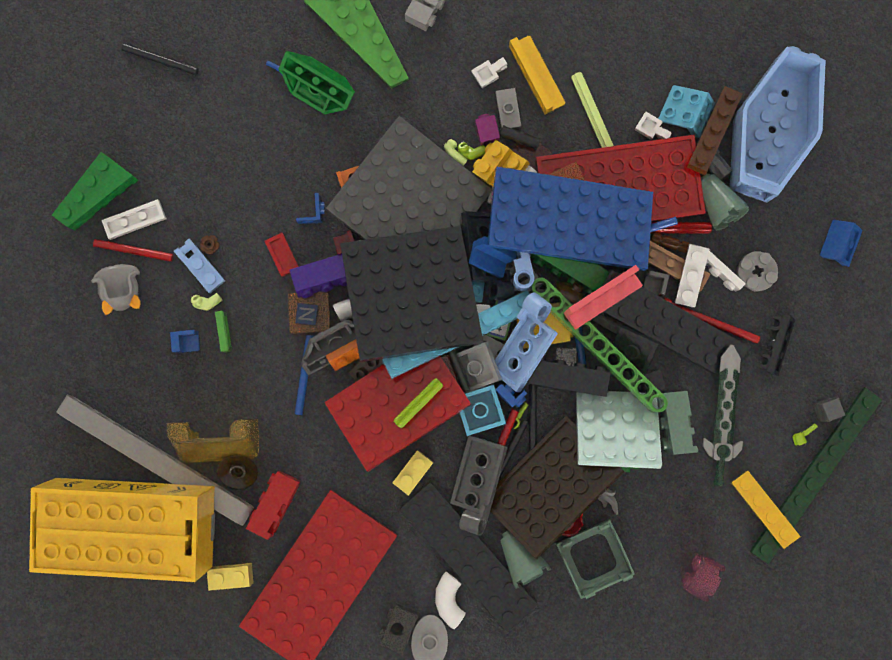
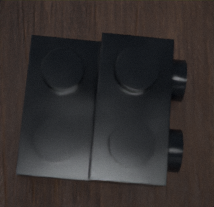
[608,325,660,376]

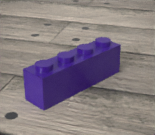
[290,254,347,298]

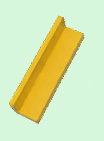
[509,36,565,114]

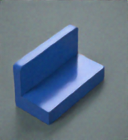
[820,220,863,267]
[469,236,517,278]

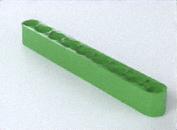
[531,278,668,413]

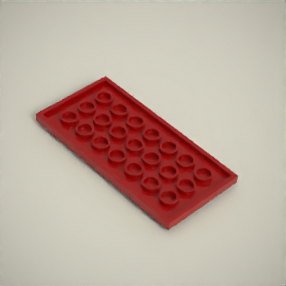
[536,135,706,222]
[239,490,397,660]

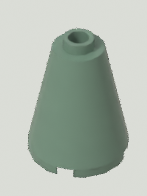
[701,174,749,231]
[500,530,551,589]

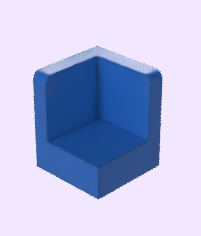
[170,330,200,353]

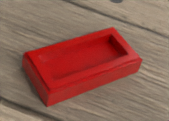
[265,233,299,277]

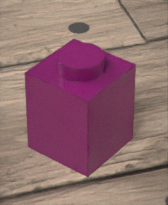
[475,114,500,146]

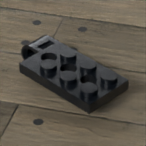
[461,211,514,300]

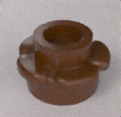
[200,235,220,254]

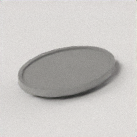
[411,614,448,660]

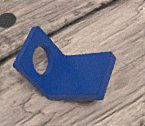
[296,193,325,224]

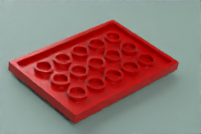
[324,356,471,472]

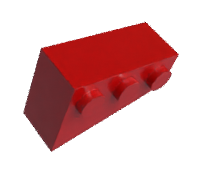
[246,471,301,540]

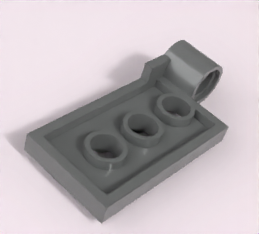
[450,435,508,536]

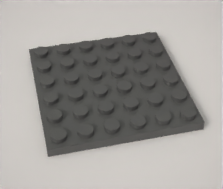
[325,116,493,240]

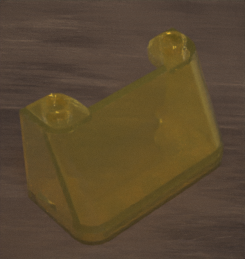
[167,419,259,463]

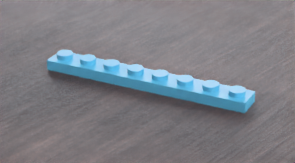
[382,291,530,379]

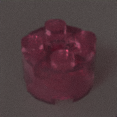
[681,554,725,602]

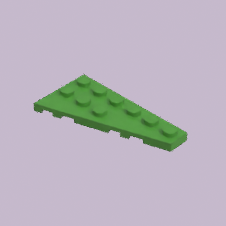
[304,0,409,88]

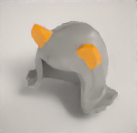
[91,264,141,315]

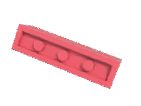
[564,265,643,330]

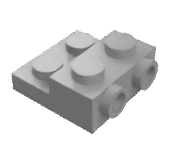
[451,342,502,394]

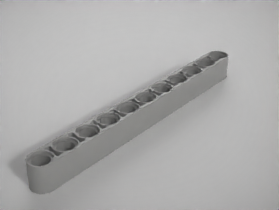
[56,394,254,526]

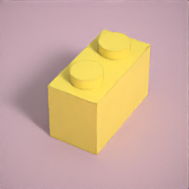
[393,450,433,496]
[207,563,253,591]

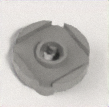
[736,251,778,292]

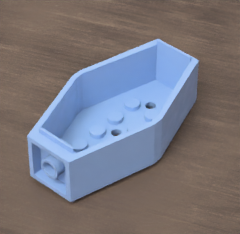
[730,46,826,203]

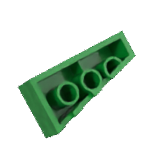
[52,152,139,231]
[530,254,609,295]

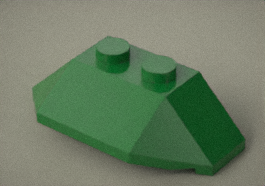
[279,51,355,114]

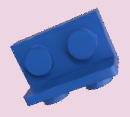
[495,384,527,407]

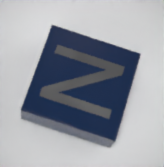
[295,303,318,326]

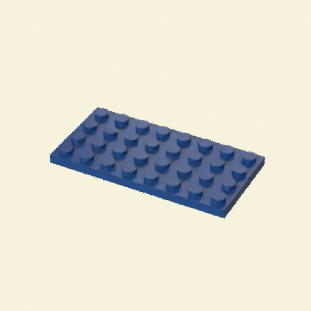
[487,167,653,271]

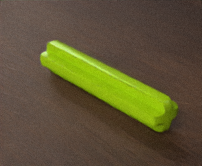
[394,378,443,428]

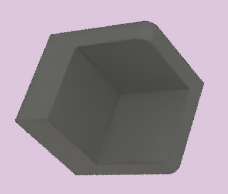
[642,271,669,297]

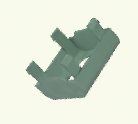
[555,519,635,599]

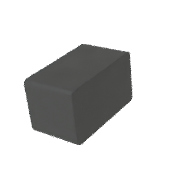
[812,398,845,422]

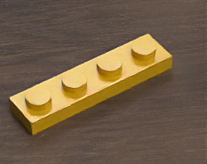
[732,471,801,549]

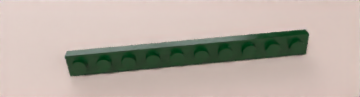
[750,388,882,564]

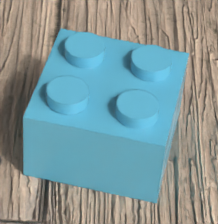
[459,385,506,436]

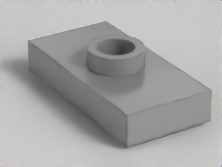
[495,88,521,130]

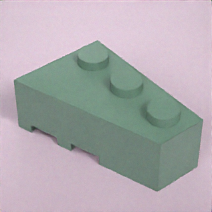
[657,391,698,455]

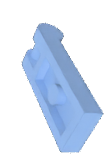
[174,238,225,294]

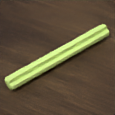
[571,72,614,148]

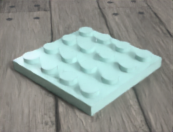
[576,391,662,469]

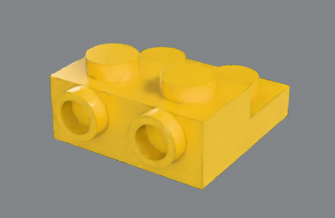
[472,139,530,187]

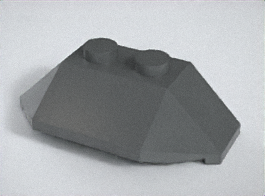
[301,320,356,375]

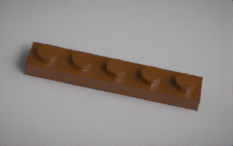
[687,86,743,175]

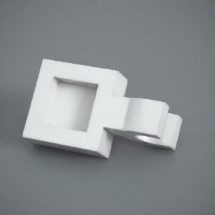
[471,57,507,89]
[635,112,672,140]

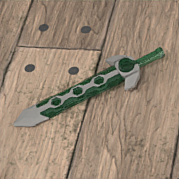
[703,345,743,486]

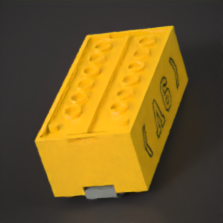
[29,478,215,582]

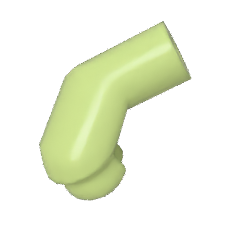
[444,139,467,166]
[191,293,223,311]

